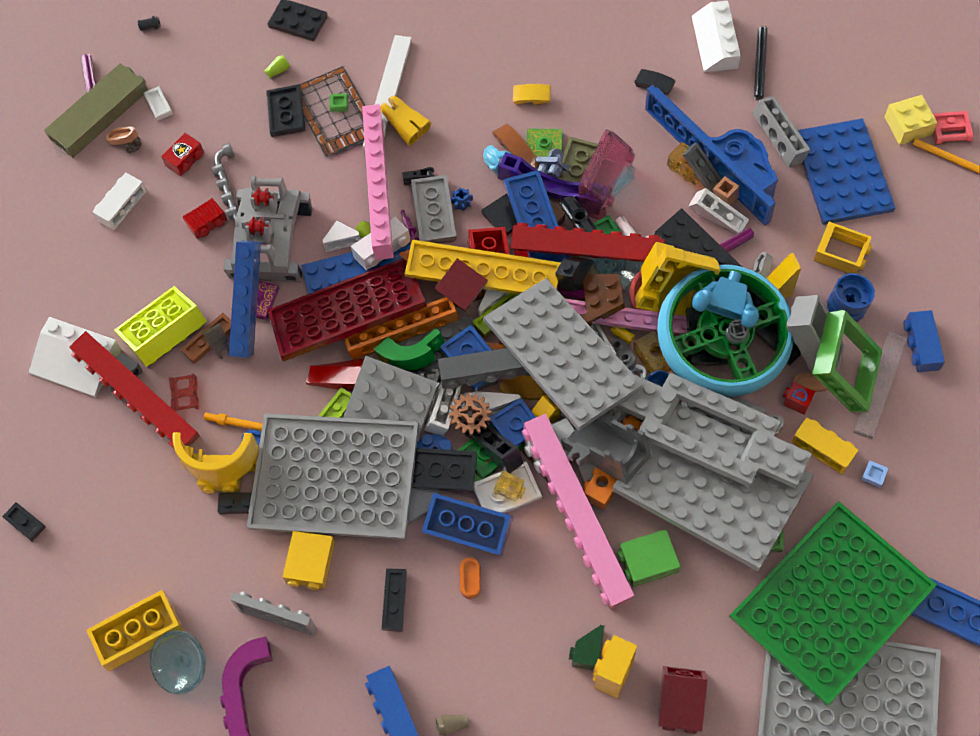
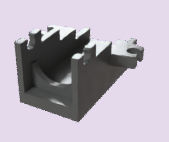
[561,408,651,485]

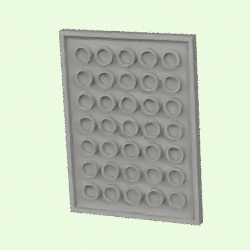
[246,413,419,540]
[612,441,814,571]
[757,641,941,736]

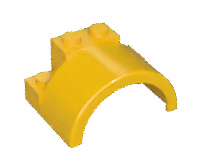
[635,242,720,316]
[173,432,259,494]

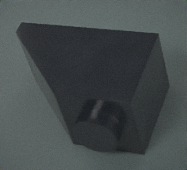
[555,257,594,291]

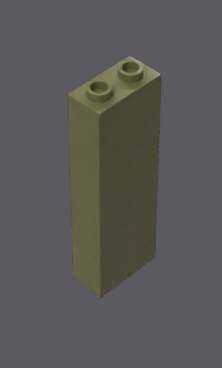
[44,63,148,158]

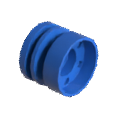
[827,273,875,322]

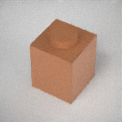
[713,176,739,206]

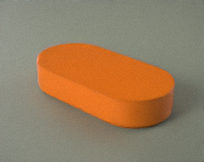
[460,557,481,599]

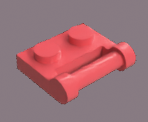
[933,111,973,144]

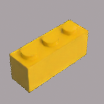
[791,418,858,475]

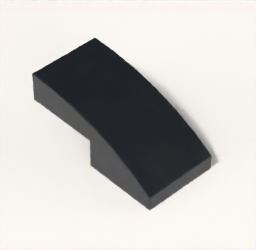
[634,69,676,95]

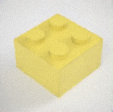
[885,95,937,145]

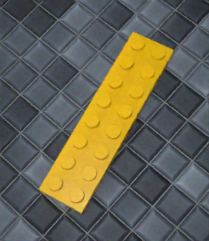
[405,240,561,295]

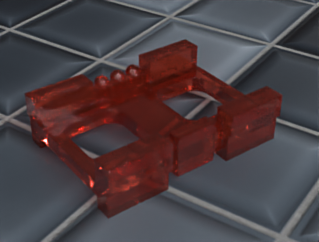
[169,373,199,412]

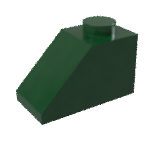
[569,625,605,671]

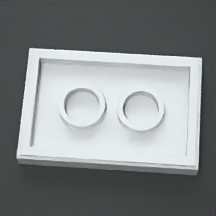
[474,461,542,514]

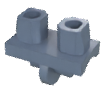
[536,149,570,178]

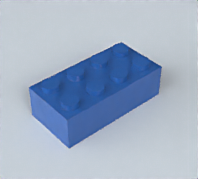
[422,493,513,556]

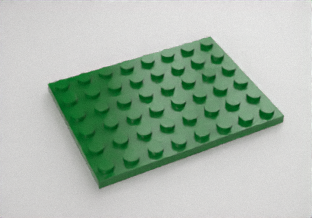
[729,501,937,706]

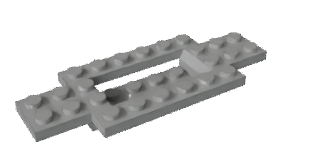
[615,373,812,489]

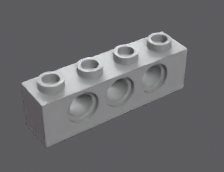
[753,96,810,168]

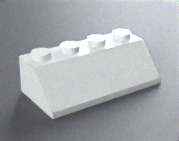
[692,1,741,73]

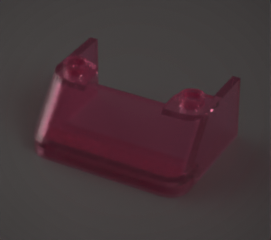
[578,129,635,220]

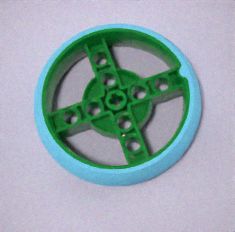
[657,265,794,397]

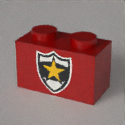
[161,133,204,176]

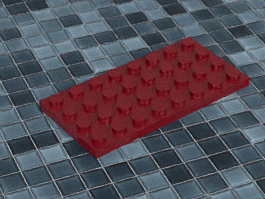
[268,258,427,362]

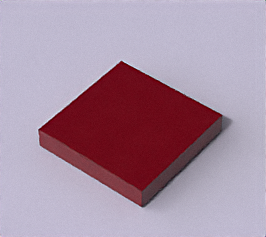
[434,258,488,312]

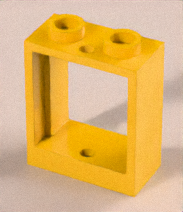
[814,222,873,274]

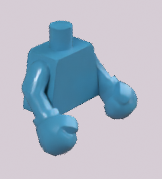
[692,271,759,327]

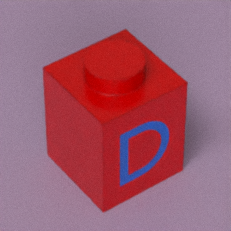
[782,382,816,415]

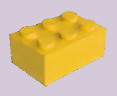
[593,635,638,699]

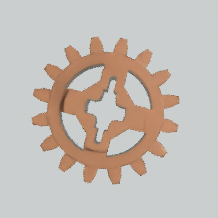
[449,392,492,436]

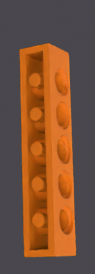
[344,297,459,360]
[582,415,643,510]

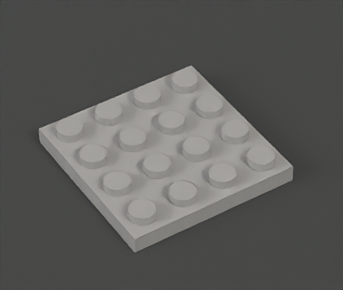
[343,356,439,442]

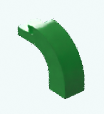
[374,328,445,371]

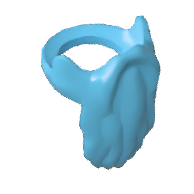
[483,145,513,175]

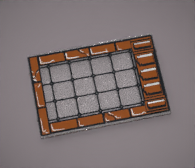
[300,66,367,160]

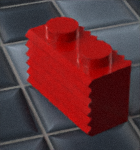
[183,198,227,239]

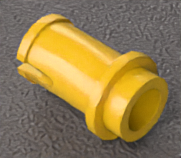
[610,327,636,345]

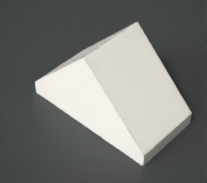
[323,221,360,252]

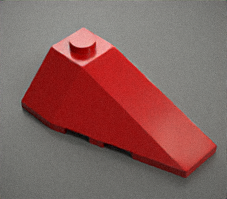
[306,358,380,392]

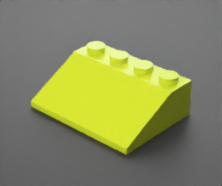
[114,286,207,367]

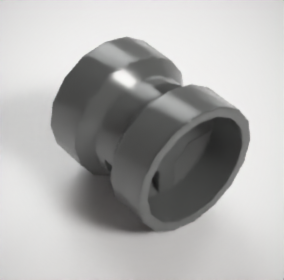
[725,319,749,344]

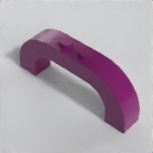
[220,636,273,736]

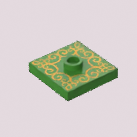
[527,128,563,158]

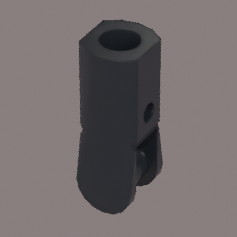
[402,167,434,185]

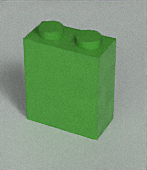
[617,529,681,587]

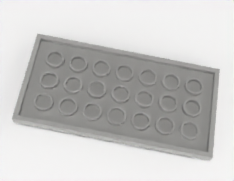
[484,278,643,431]

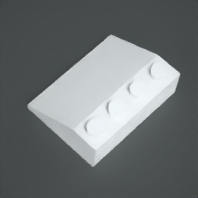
[28,317,122,398]

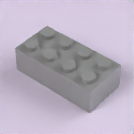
[787,295,845,377]

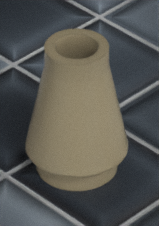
[436,714,468,736]

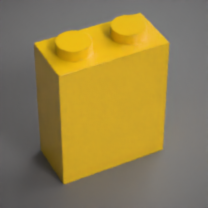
[282,531,335,590]

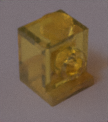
[494,471,526,502]

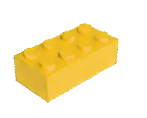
[86,590,184,672]

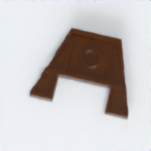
[564,274,625,326]

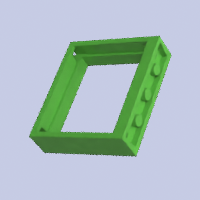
[812,310,882,412]

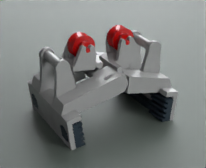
[223,176,313,282]

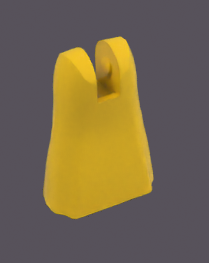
[380,95,432,146]

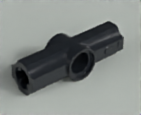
[560,196,598,232]

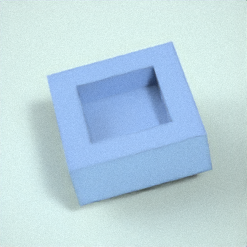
[861,460,889,488]

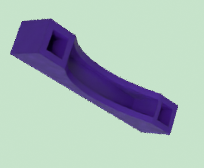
[498,152,608,214]

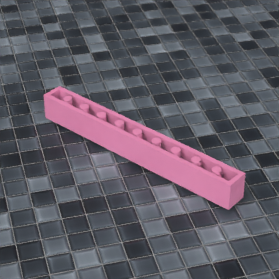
[362,104,394,260]
[522,414,634,609]

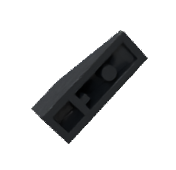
[468,422,524,475]

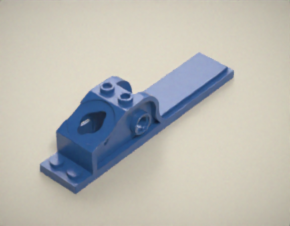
[645,85,778,226]

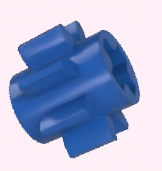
[450,187,473,211]

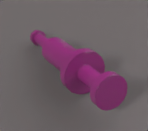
[400,209,419,242]

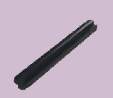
[754,26,767,100]

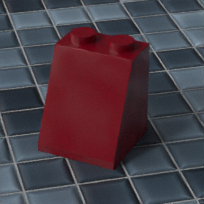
[658,666,707,734]

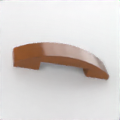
[492,124,540,169]

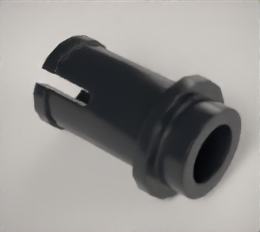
[138,16,161,31]

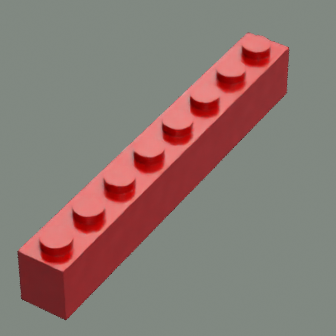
[511,223,665,262]
[69,331,200,450]

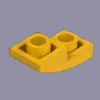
[513,84,551,105]

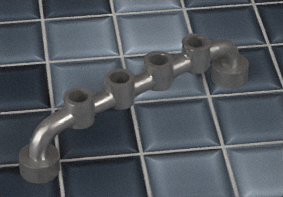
[211,143,238,222]

